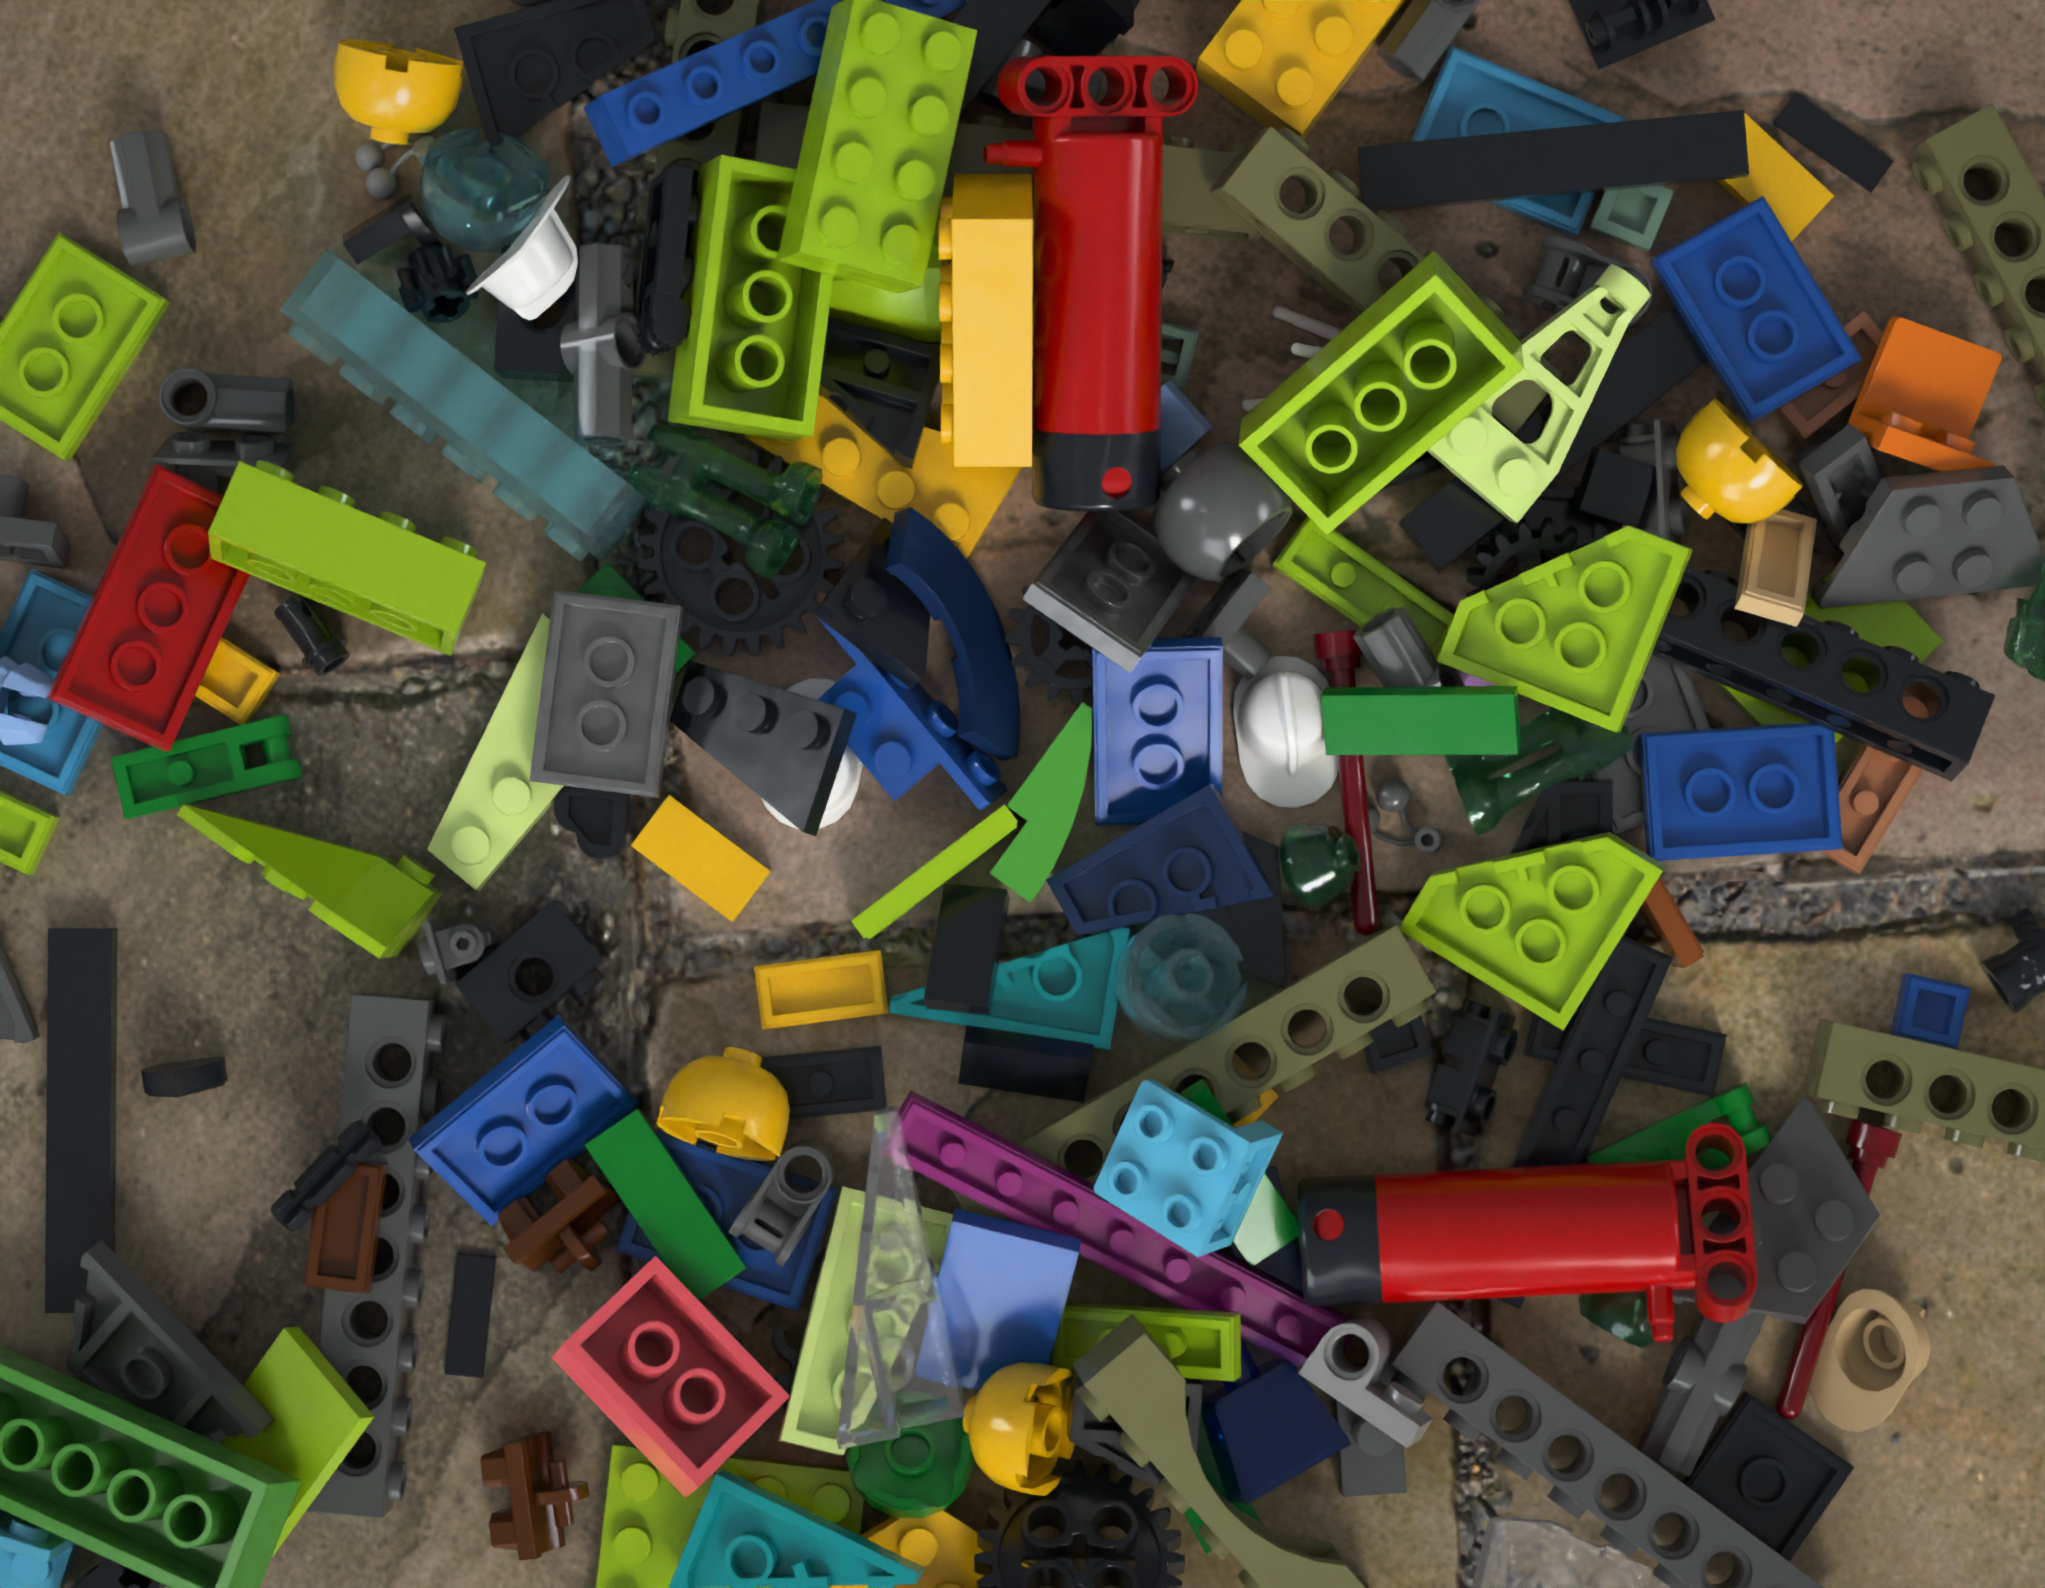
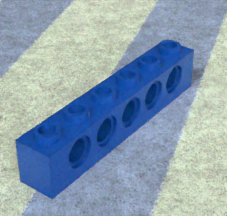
[584,0,967,167]

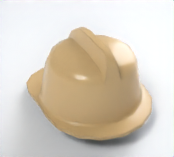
[1809,1288,1931,1432]

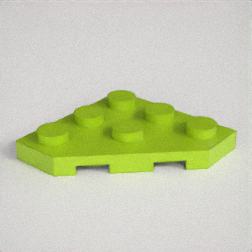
[1437,526,1693,733]
[1399,832,1665,1030]

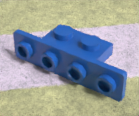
[817,618,1007,811]

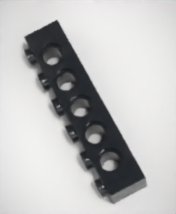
[1652,566,1995,781]

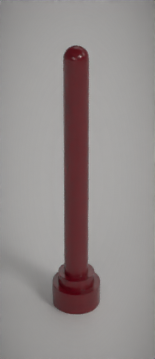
[1313,630,1379,936]
[1776,1118,1903,1419]

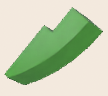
[990,702,1093,903]

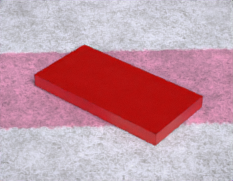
[46,464,250,752]

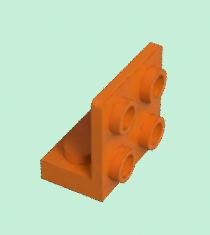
[1846,315,2002,472]

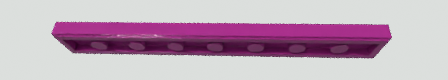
[879,1090,1355,1368]

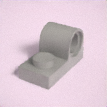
[1298,1317,1434,1448]

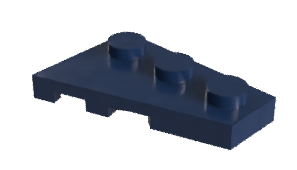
[1046,784,1277,935]

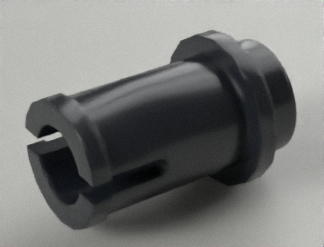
[274,594,350,676]

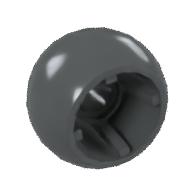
[1153,442,1293,582]

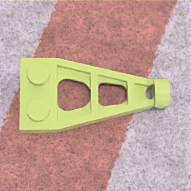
[1427,264,1651,523]

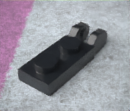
[636,164,700,357]

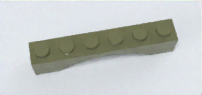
[1073,1314,1370,1588]

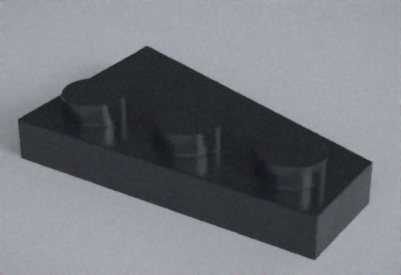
[454,0,657,154]
[669,660,857,836]

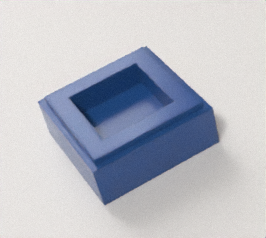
[1890,973,1971,1050]

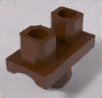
[498,1158,621,1274]
[480,1431,589,1560]

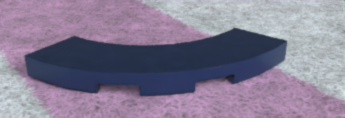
[885,507,1020,761]

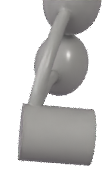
[356,136,448,200]

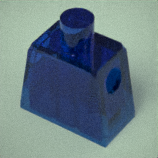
[1201,1337,1351,1504]

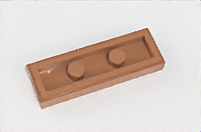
[1818,697,1928,874]

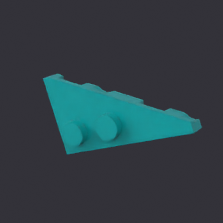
[889,927,1130,1050]
[669,1469,925,1588]

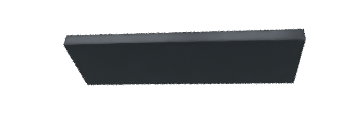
[1773,92,1894,193]
[445,1253,497,1378]

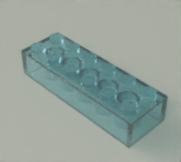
[279,249,649,562]

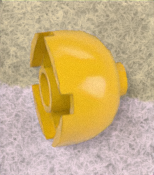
[333,39,463,145]
[1676,398,1803,524]
[657,1047,790,1161]
[963,1362,1075,1496]

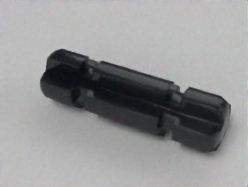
[270,1120,381,1231]

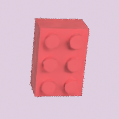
[551,1256,790,1498]

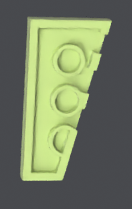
[427,613,567,890]
[778,1186,953,1456]

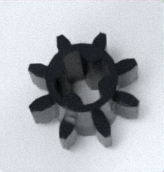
[397,243,479,323]

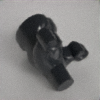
[1980,908,2045,1014]

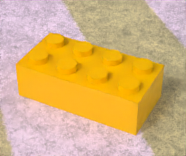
[1195,0,1407,140]
[939,174,1033,467]

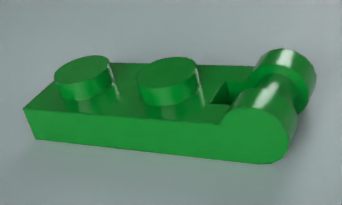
[110,715,303,820]
[1584,1082,1772,1171]

